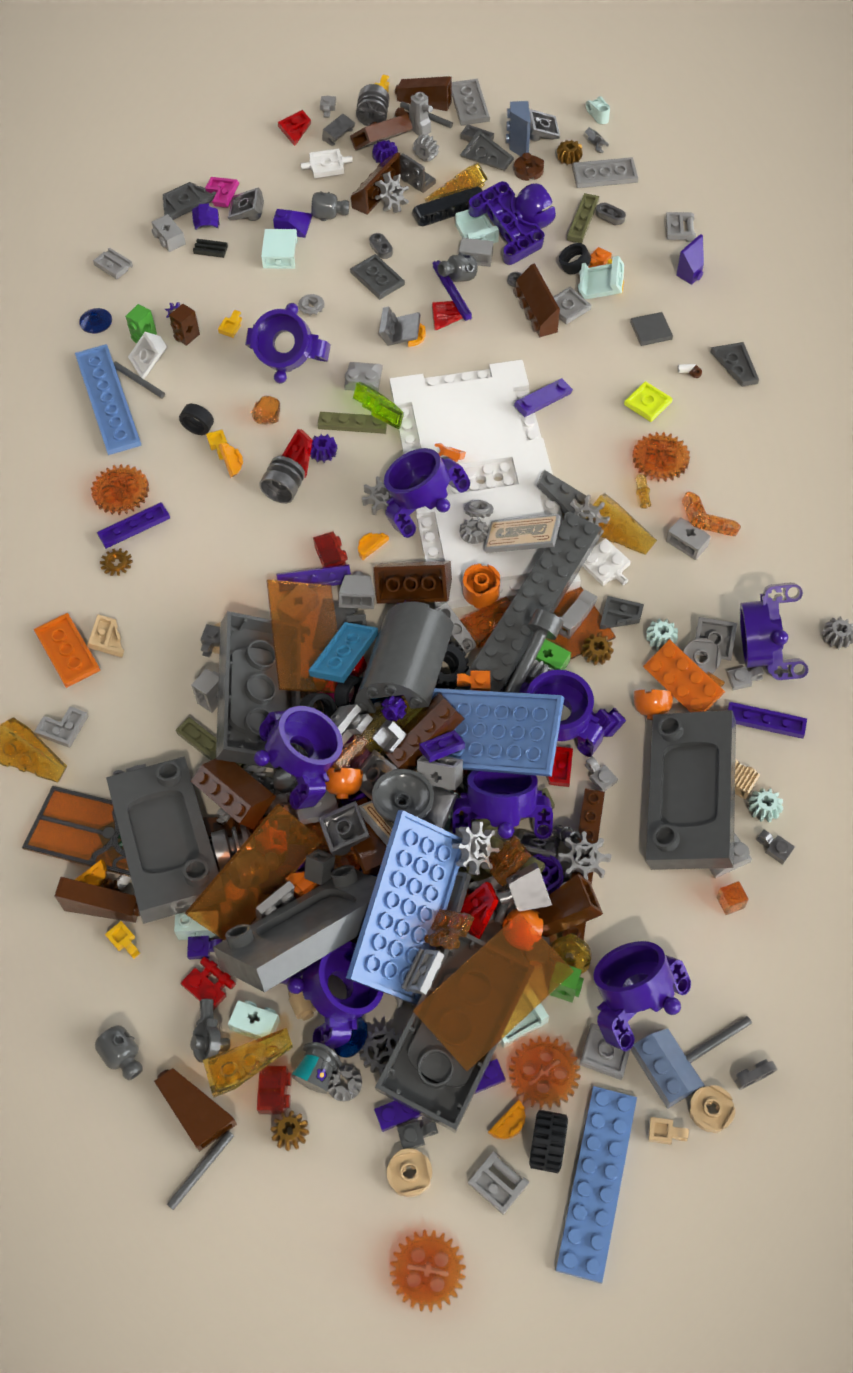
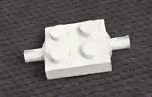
[301,148,353,178]
[582,538,631,586]

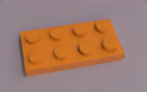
[34,613,101,688]
[643,639,725,712]

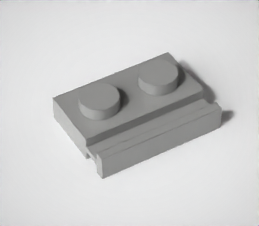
[93,248,133,279]
[401,949,444,995]

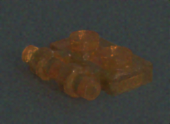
[330,737,369,770]
[490,835,532,886]
[424,909,474,950]

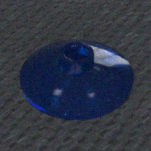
[79,308,112,334]
[334,1017,367,1058]

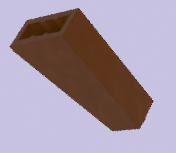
[395,76,452,111]
[350,114,413,151]
[533,874,603,937]
[54,877,140,923]
[154,1068,237,1152]

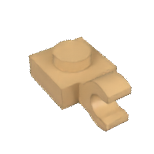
[648,1117,689,1145]

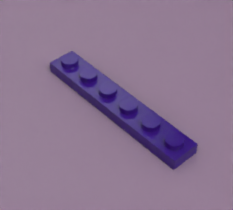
[374,1059,506,1132]

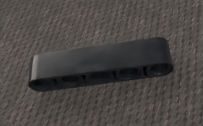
[412,187,483,226]

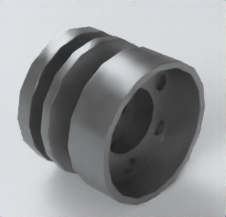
[356,84,389,126]
[259,456,305,504]
[211,825,255,874]

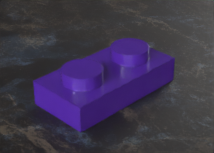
[419,730,465,762]

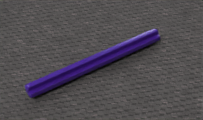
[432,260,472,321]

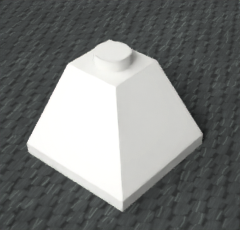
[128,332,167,379]

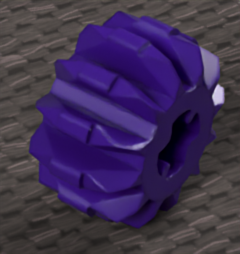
[372,140,398,164]
[310,434,338,463]

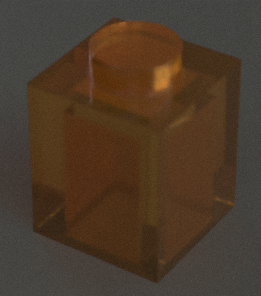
[716,881,749,915]

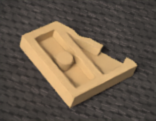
[87,614,124,658]

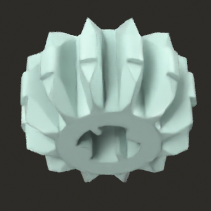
[646,618,678,651]
[748,787,783,822]

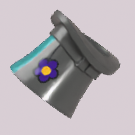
[291,1042,342,1094]

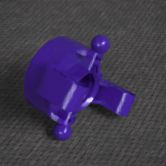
[245,303,331,384]
[384,448,470,538]
[740,582,809,680]
[519,670,604,757]
[254,706,343,810]
[451,770,553,839]
[593,941,691,1051]
[287,942,383,1049]

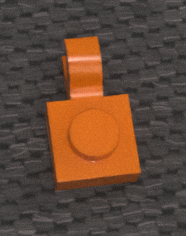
[589,247,612,268]
[435,443,466,462]
[456,671,491,691]

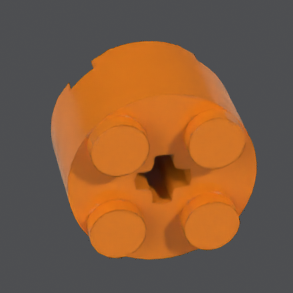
[463,564,500,609]

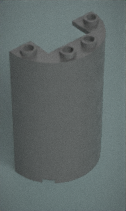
[355,602,454,715]

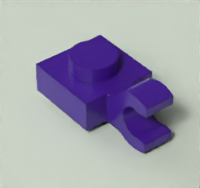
[187,936,223,960]

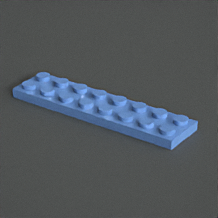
[75,344,142,455]
[556,1086,637,1284]

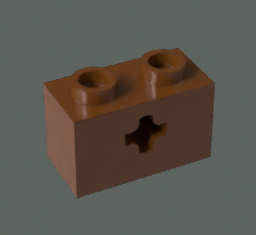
[169,304,200,346]

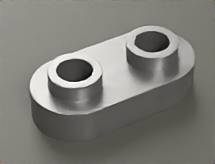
[596,203,626,225]
[369,233,393,259]
[734,1059,778,1090]

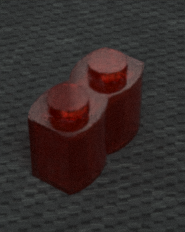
[313,531,348,567]
[257,1066,292,1115]

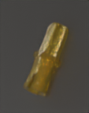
[635,474,652,509]

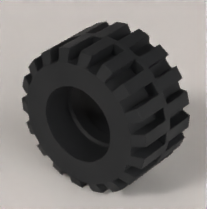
[435,642,469,689]
[529,1110,568,1174]

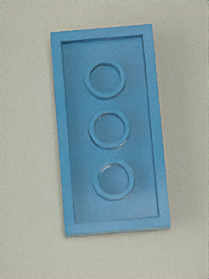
[308,622,379,683]

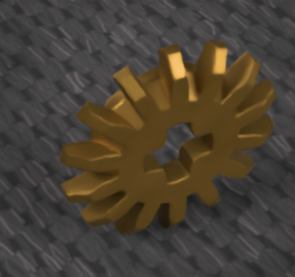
[100,548,133,576]

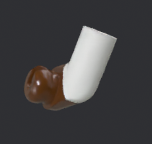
[678,364,702,378]
[103,869,131,891]

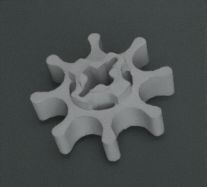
[375,172,409,213]
[362,476,392,515]
[564,495,610,536]
[452,821,499,875]
[558,831,611,880]

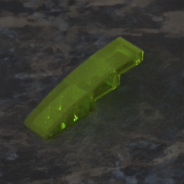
[353,382,404,429]

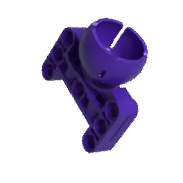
[468,181,556,265]

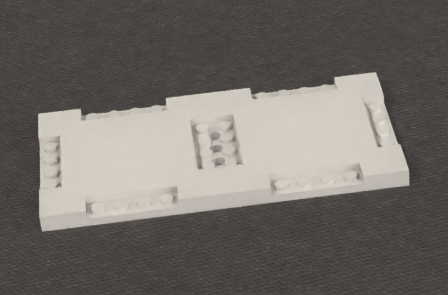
[390,360,581,609]

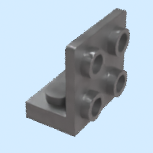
[400,153,436,193]
[379,306,421,346]

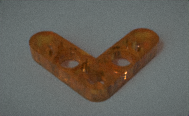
[682,492,741,536]

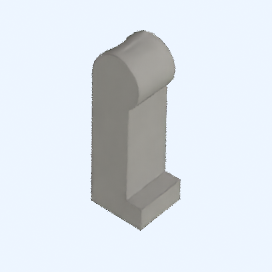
[559,590,598,639]
[435,602,476,654]

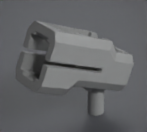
[409,92,433,136]

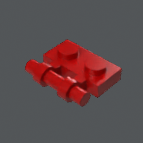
[180,957,236,1011]

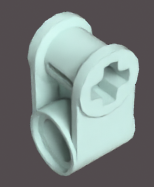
[586,96,610,124]

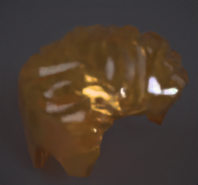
[251,396,280,425]

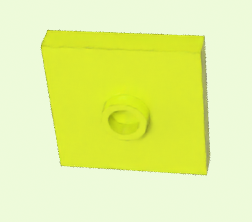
[624,381,673,422]

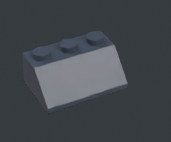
[506,101,531,157]
[631,1029,705,1109]

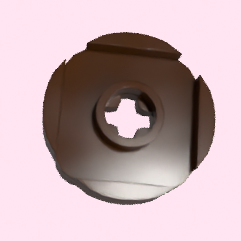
[514,153,544,181]

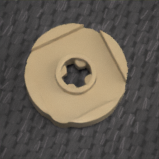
[689,1085,735,1133]
[387,1148,432,1197]

